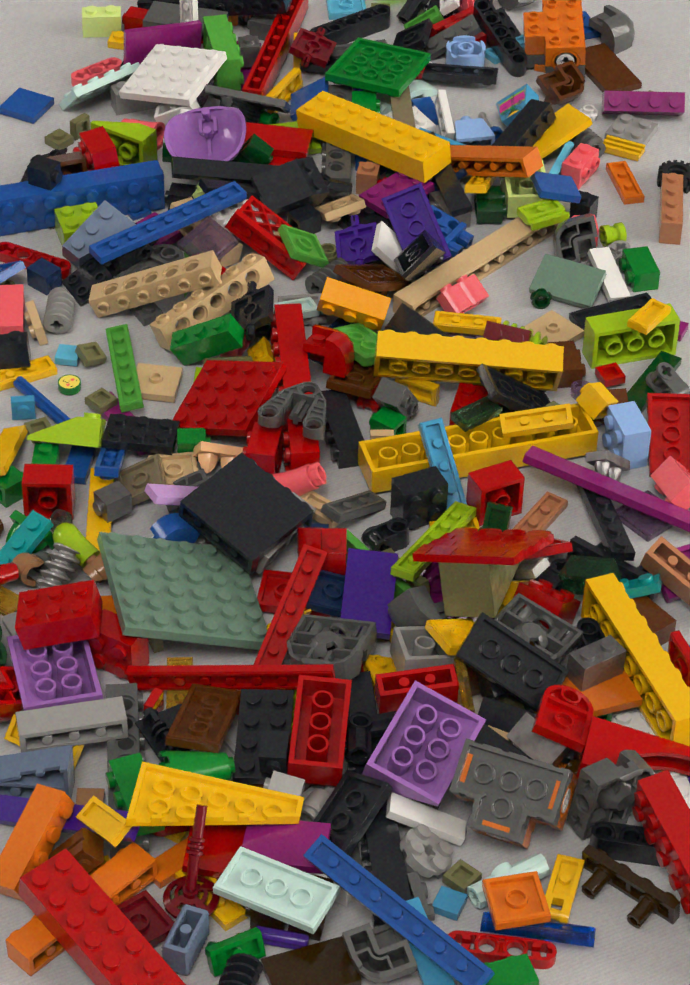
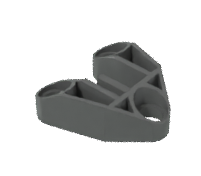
[258,381,326,440]

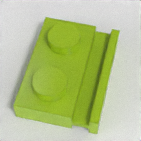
[517,199,570,231]

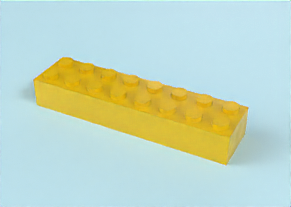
[296,91,451,183]
[373,330,564,391]
[581,573,690,746]

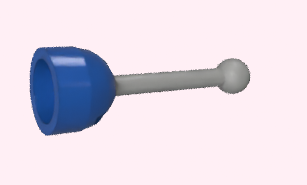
[478,112,503,141]

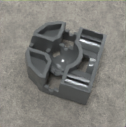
[494,593,583,664]
[286,614,377,680]
[567,750,654,840]

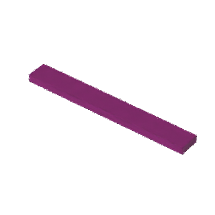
[522,445,690,532]

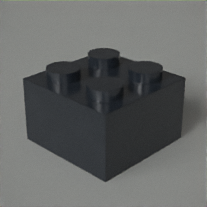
[390,466,448,530]

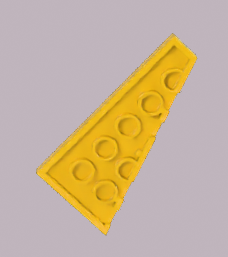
[125,762,304,826]

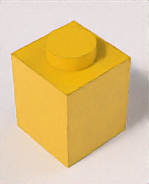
[576,382,618,420]

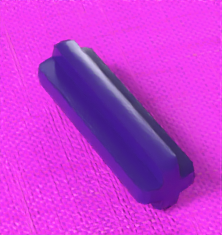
[256,925,309,949]

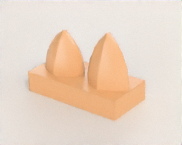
[193,441,243,474]

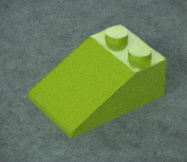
[90,121,157,166]
[27,412,106,448]

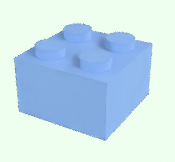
[602,401,651,469]

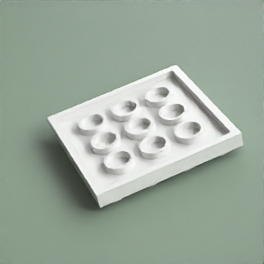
[119,44,227,106]

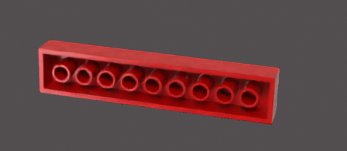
[270,303,320,472]

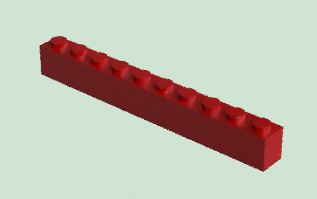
[242,0,308,96]

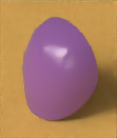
[164,106,246,161]

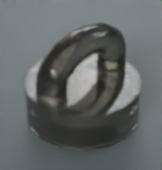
[49,509,73,532]

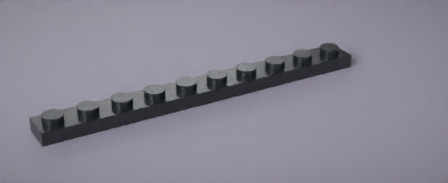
[300,56,499,86]

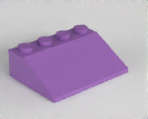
[7,635,103,711]
[362,681,486,807]

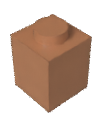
[356,161,380,194]

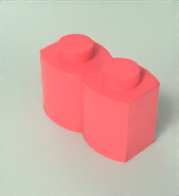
[436,274,489,313]

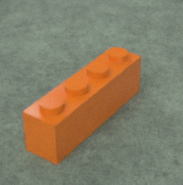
[0,783,75,901]

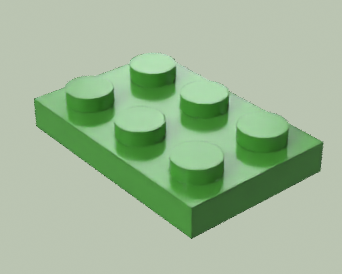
[333,323,378,367]

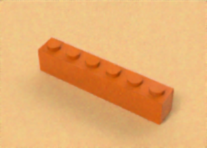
[450,145,543,178]
[6,842,158,977]

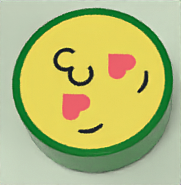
[58,374,81,395]

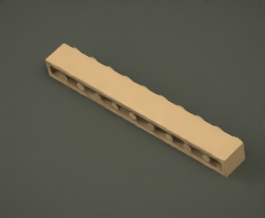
[393,217,558,317]

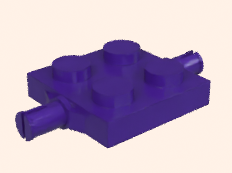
[334,215,381,264]

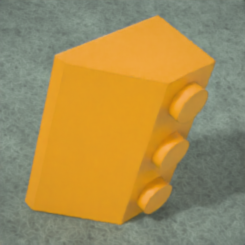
[316,277,391,331]

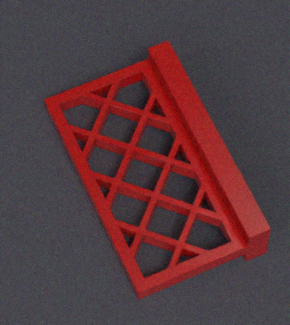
[225,195,308,281]

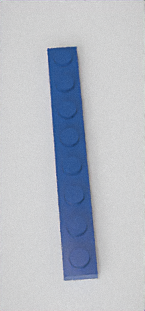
[89,181,247,265]
[303,834,495,985]

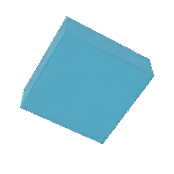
[55,344,80,366]

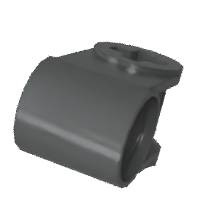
[646,362,690,394]

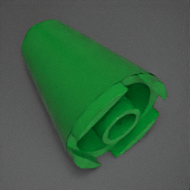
[158,750,235,780]

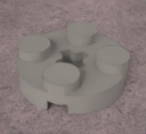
[400,824,453,878]

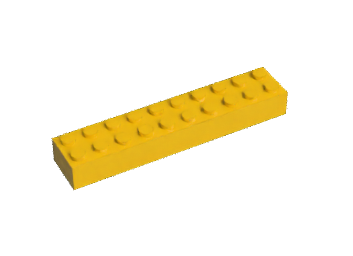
[358,403,599,493]

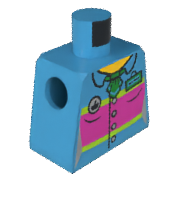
[496,84,539,127]

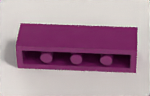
[602,91,685,116]

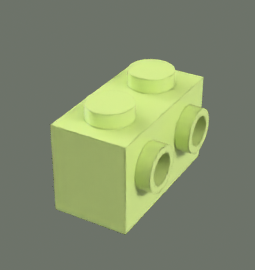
[82,5,122,38]

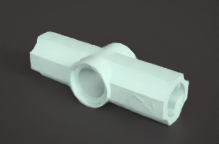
[467,853,550,909]

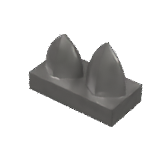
[586,450,630,482]

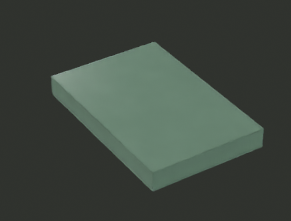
[529,254,607,309]

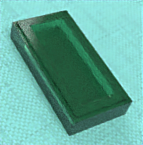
[451,396,502,432]

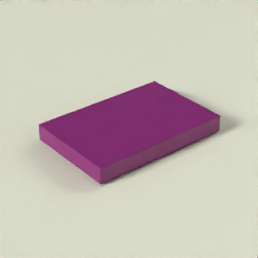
[242,821,331,874]

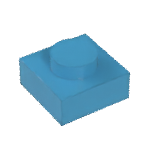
[11,395,36,420]

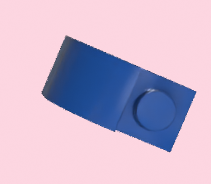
[150,513,200,543]

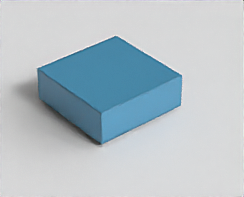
[432,886,468,921]

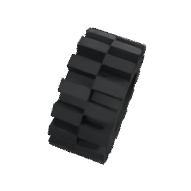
[657,160,690,194]

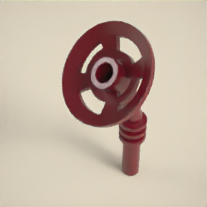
[163,804,219,918]

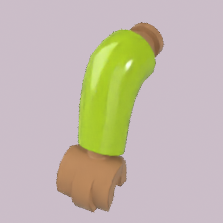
[53,522,107,583]

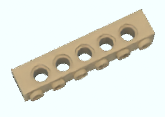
[88,250,222,318]
[149,253,275,351]

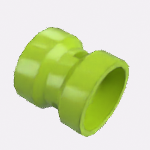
[599,222,627,247]

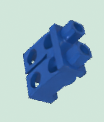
[431,205,474,257]

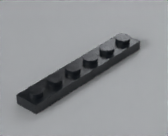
[576,485,636,561]

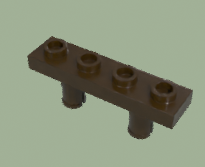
[582,844,680,928]

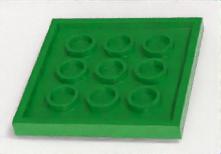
[325,37,431,97]

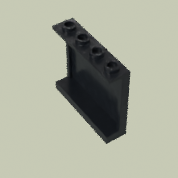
[179,453,314,575]

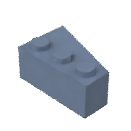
[62,200,136,268]
[0,745,75,798]

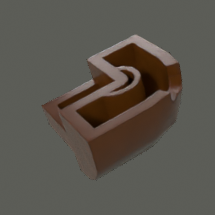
[536,61,585,105]

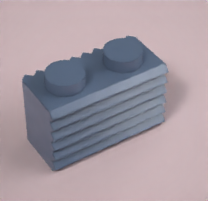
[161,904,209,975]

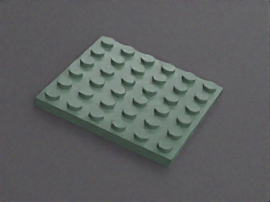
[97,532,268,650]

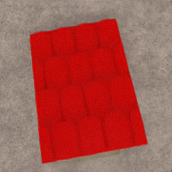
[412,528,554,618]

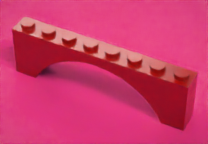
[576,716,690,778]

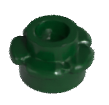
[530,288,552,309]

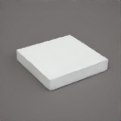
[371,221,402,273]

